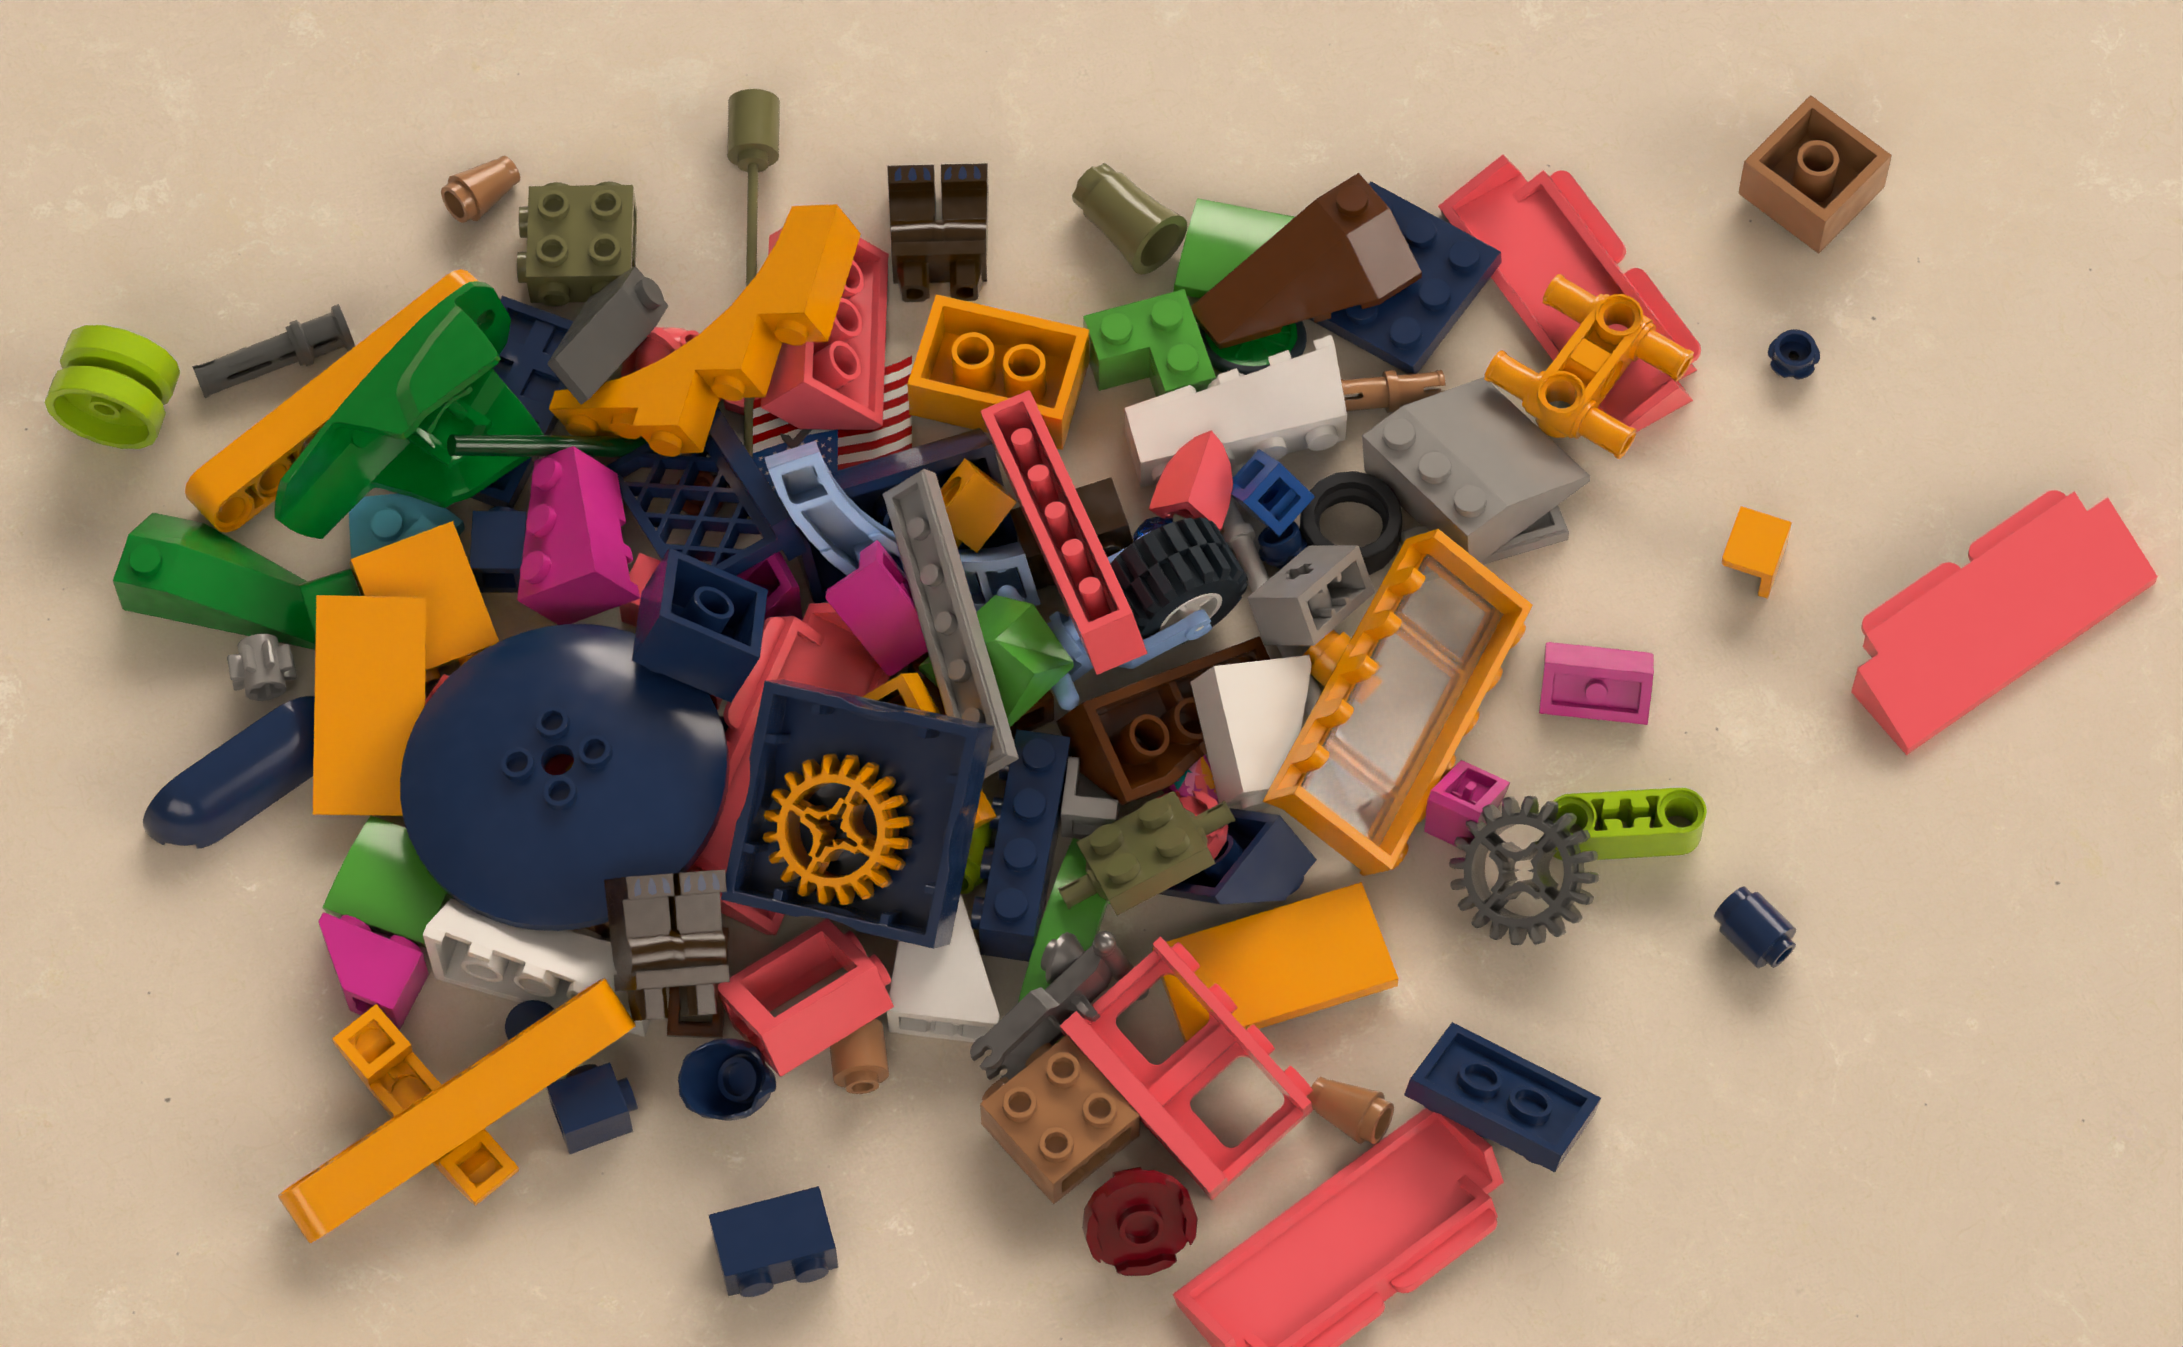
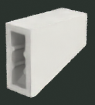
[1191,655,1312,811]
[887,895,1000,1043]

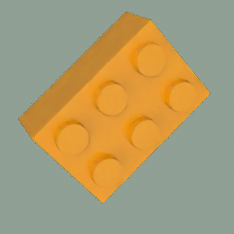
[907,294,1090,450]

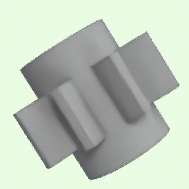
[227,634,297,701]

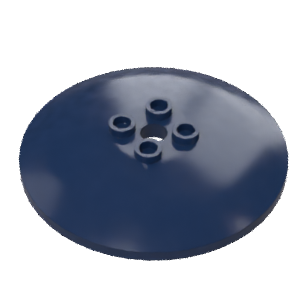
[400,624,729,931]

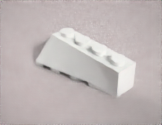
[1124,335,1347,488]
[423,898,651,1037]

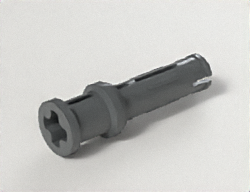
[192,304,355,398]

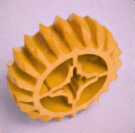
[763,754,914,905]

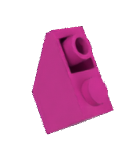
[318,912,429,1030]

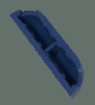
[143,696,315,849]

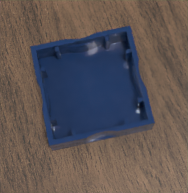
[721,679,994,949]

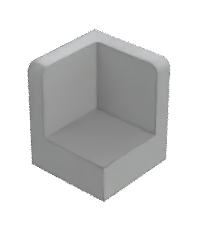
[1061,756,1121,839]

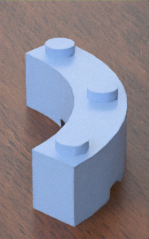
[764,441,1041,612]

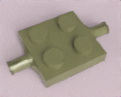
[1058,790,1235,916]

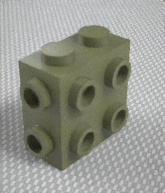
[517,181,637,307]

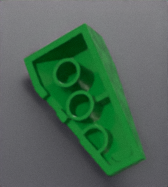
[113,513,316,650]

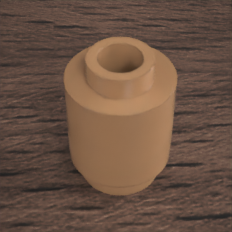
[830,1018,889,1094]

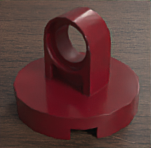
[1082,1167,1198,1276]

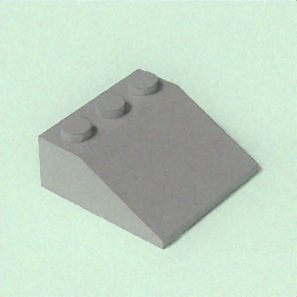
[1362,377,1590,562]

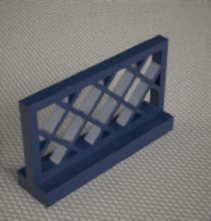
[606,406,808,576]

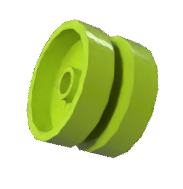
[45,325,180,449]

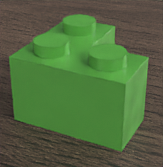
[1083,289,1216,397]

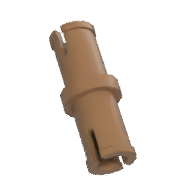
[1341,370,1446,413]

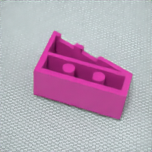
[517,446,640,625]

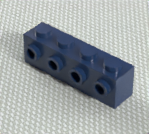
[971,729,1071,962]

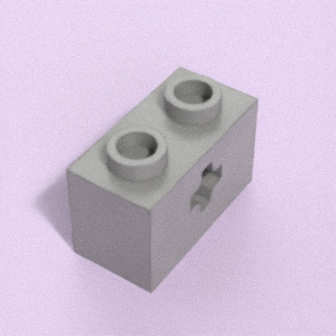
[1248,545,1375,646]

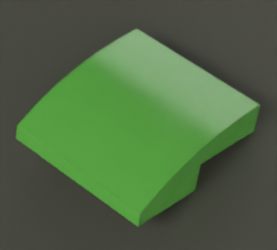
[1173,198,1294,298]
[322,816,454,948]

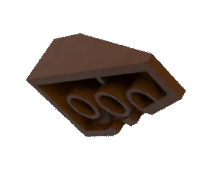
[1191,173,1422,350]
[1056,636,1270,805]

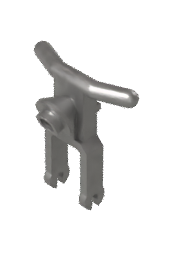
[970,931,1150,1080]

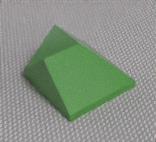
[919,595,1074,727]

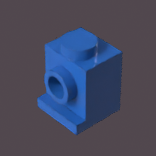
[1231,449,1315,536]

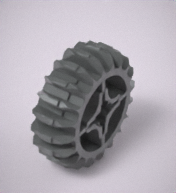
[1449,796,1599,945]

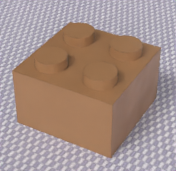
[1738,95,1892,254]

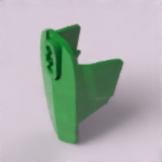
[274,281,544,539]

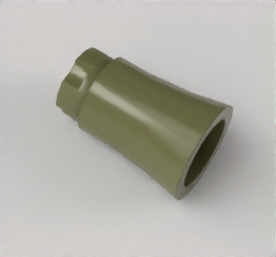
[1072,163,1187,275]

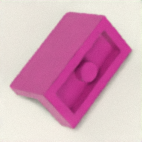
[826,540,928,676]
[1539,642,1654,725]

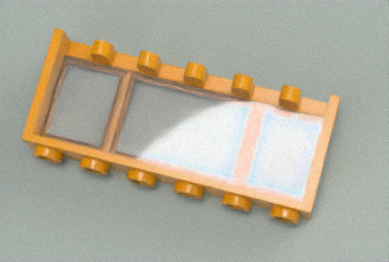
[1262,529,1533,876]

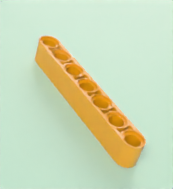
[185,269,478,533]
[278,978,636,1243]

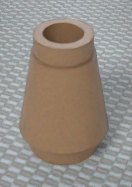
[441,156,520,223]
[1307,1077,1394,1144]

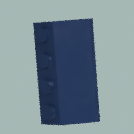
[779,428,1018,603]

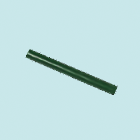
[447,434,647,457]

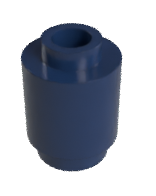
[1714,886,1796,968]

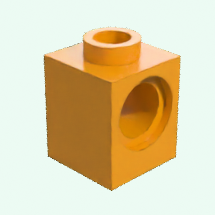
[940,458,1017,553]

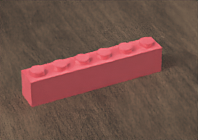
[980,390,1148,675]

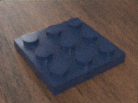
[1309,181,1502,374]

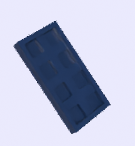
[471,295,574,508]

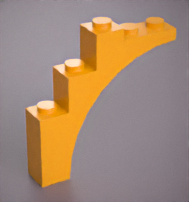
[549,204,861,457]

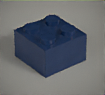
[631,547,768,703]

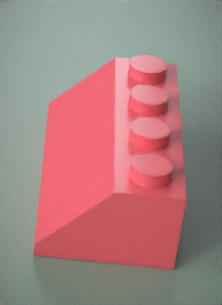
[761,228,889,430]

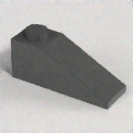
[547,266,668,404]

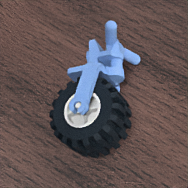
[997,517,1248,710]

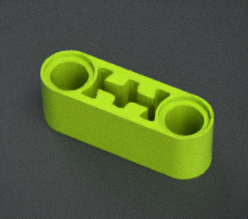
[1544,788,1707,860]

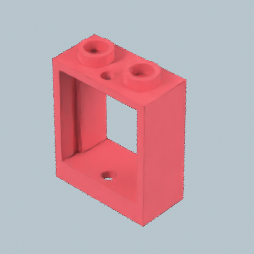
[718,919,894,1077]

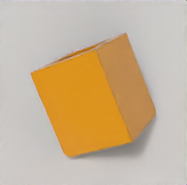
[1721,506,1792,599]

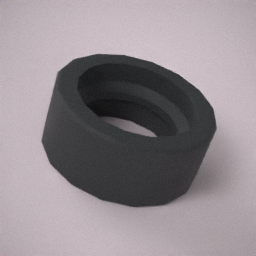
[1300,471,1403,575]

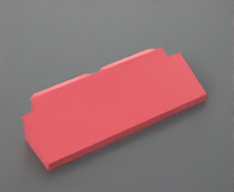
[1438,154,1701,433]
[1851,490,2158,755]
[689,603,890,935]
[1173,1108,1504,1347]

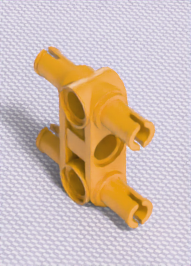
[1484,274,1694,459]

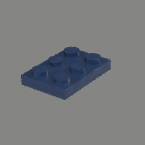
[1404,1022,1601,1172]

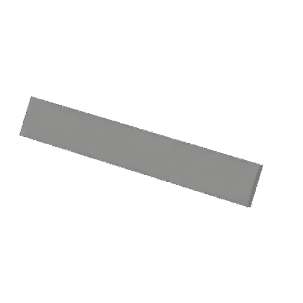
[883,469,1019,779]

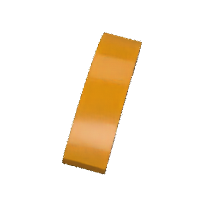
[332,1004,519,1206]

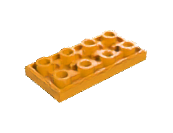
[313,595,427,816]
[1152,882,1399,1044]

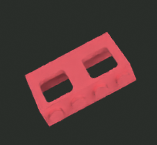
[1060,936,1313,1200]

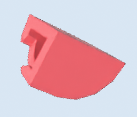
[1149,430,1233,531]

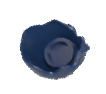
[678,1038,776,1121]

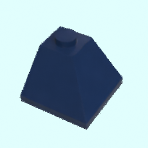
[1159,808,1317,905]

